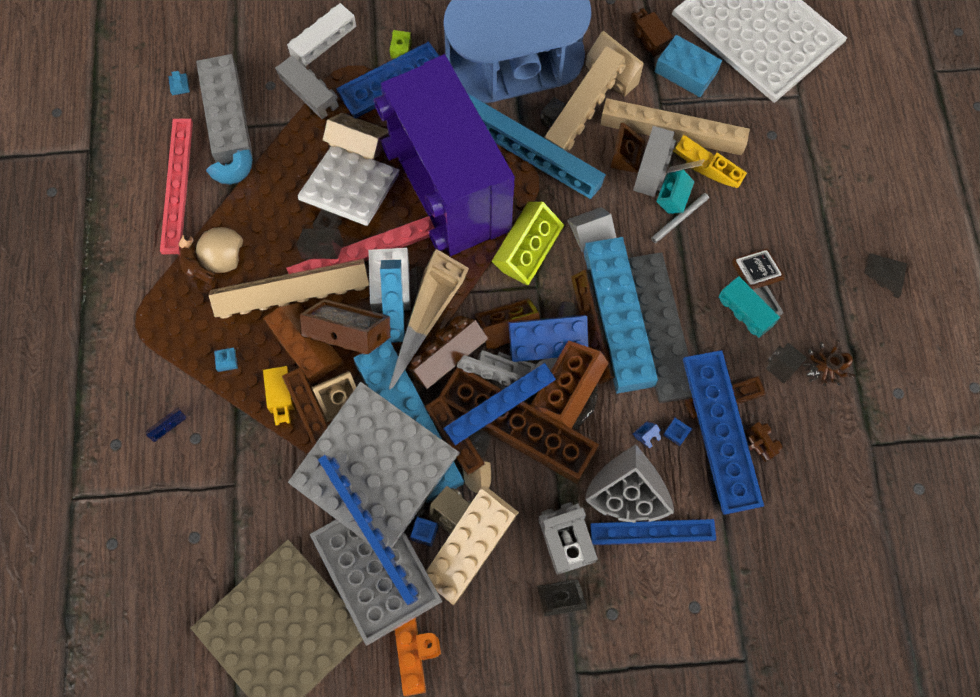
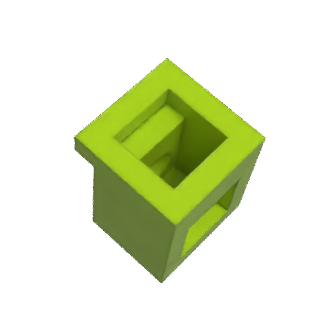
[390,30,412,59]

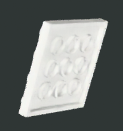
[298,146,399,226]

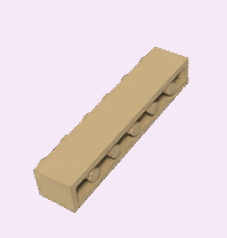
[545,46,626,151]

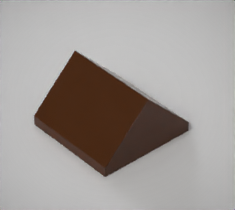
[611,122,645,173]

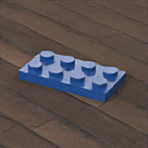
[509,315,588,362]

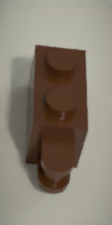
[631,8,674,57]

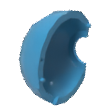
[206,149,253,185]

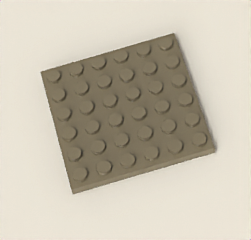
[190,540,363,697]

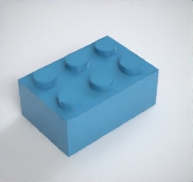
[655,35,722,97]

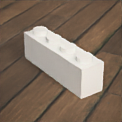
[287,3,356,66]

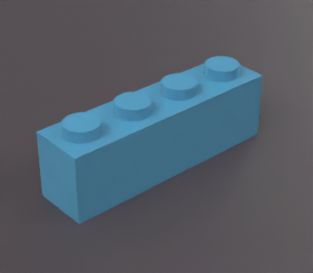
[380,260,405,343]

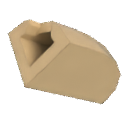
[463,462,491,493]

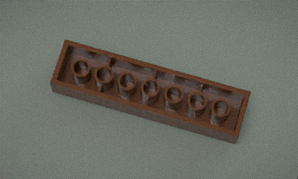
[439,367,599,484]

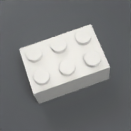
[368,248,411,312]

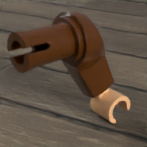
[179,235,215,284]

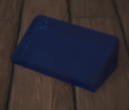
[146,407,187,442]

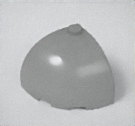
[585,444,674,523]

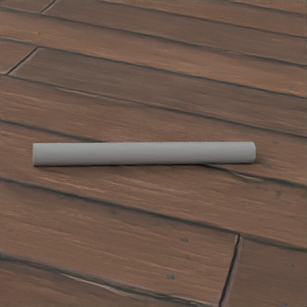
[651,193,709,243]

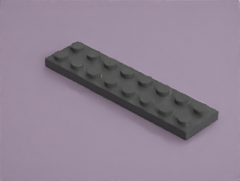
[628,252,692,404]

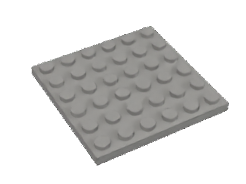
[288,382,460,549]

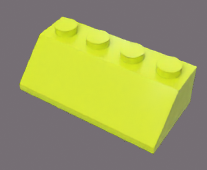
[492,201,564,285]

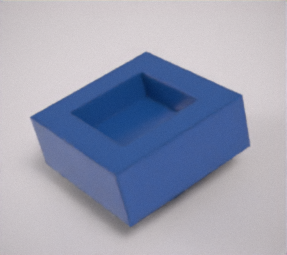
[663,418,692,446]

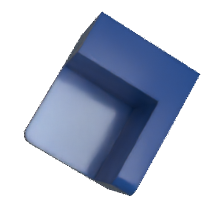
[411,517,438,547]

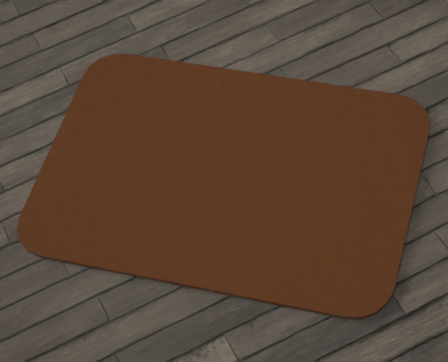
[135,65,539,455]

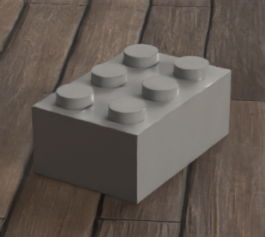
[633,126,676,197]

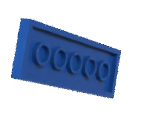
[336,42,439,119]

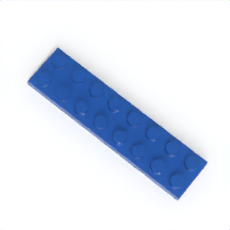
[683,350,764,515]

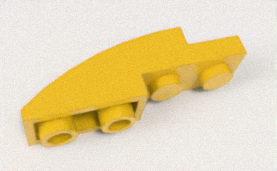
[673,135,747,188]

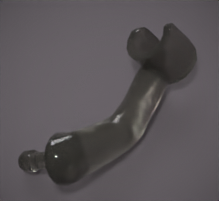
[573,387,598,430]

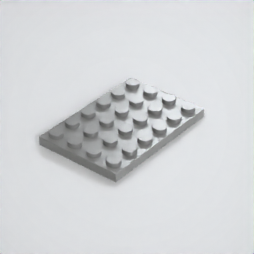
[310,520,442,646]

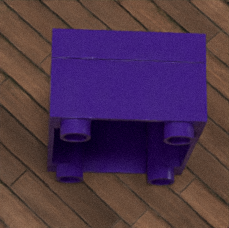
[373,54,515,256]

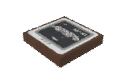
[732,248,785,290]

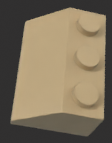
[586,31,644,97]
[323,113,389,159]

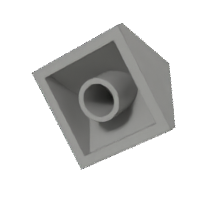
[567,207,616,252]

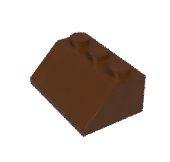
[475,298,540,349]

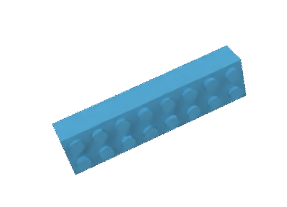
[584,237,658,394]
[354,340,464,503]

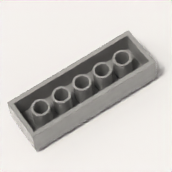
[196,54,253,164]

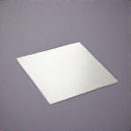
[667,159,705,173]

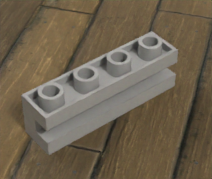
[275,56,339,119]

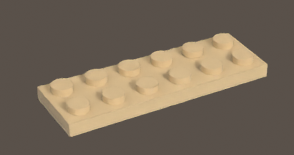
[426,485,519,605]

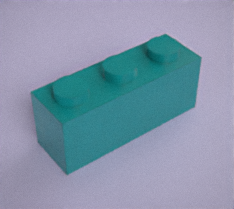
[719,276,780,338]

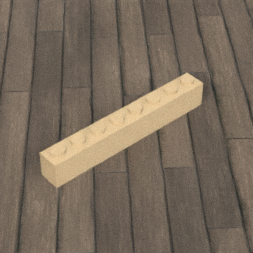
[600,98,750,155]
[209,259,369,318]

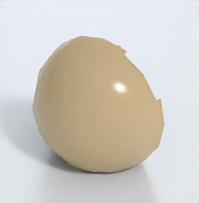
[196,227,243,273]

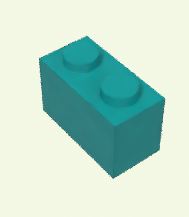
[656,169,694,214]

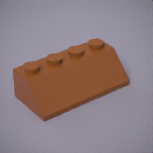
[264,303,344,385]
[530,340,609,429]

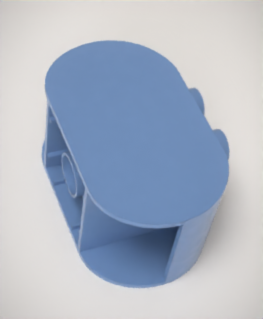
[444,0,591,103]

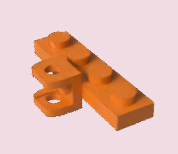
[395,617,441,696]

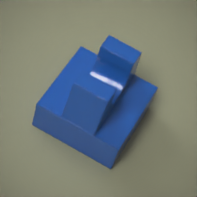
[633,421,661,448]

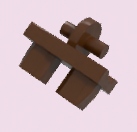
[745,422,783,462]

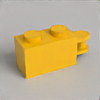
[263,366,295,426]

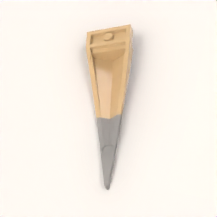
[389,249,469,390]

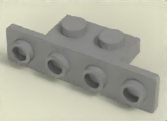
[457,350,523,386]

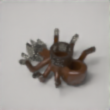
[803,340,856,387]

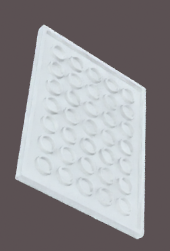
[672,0,847,103]

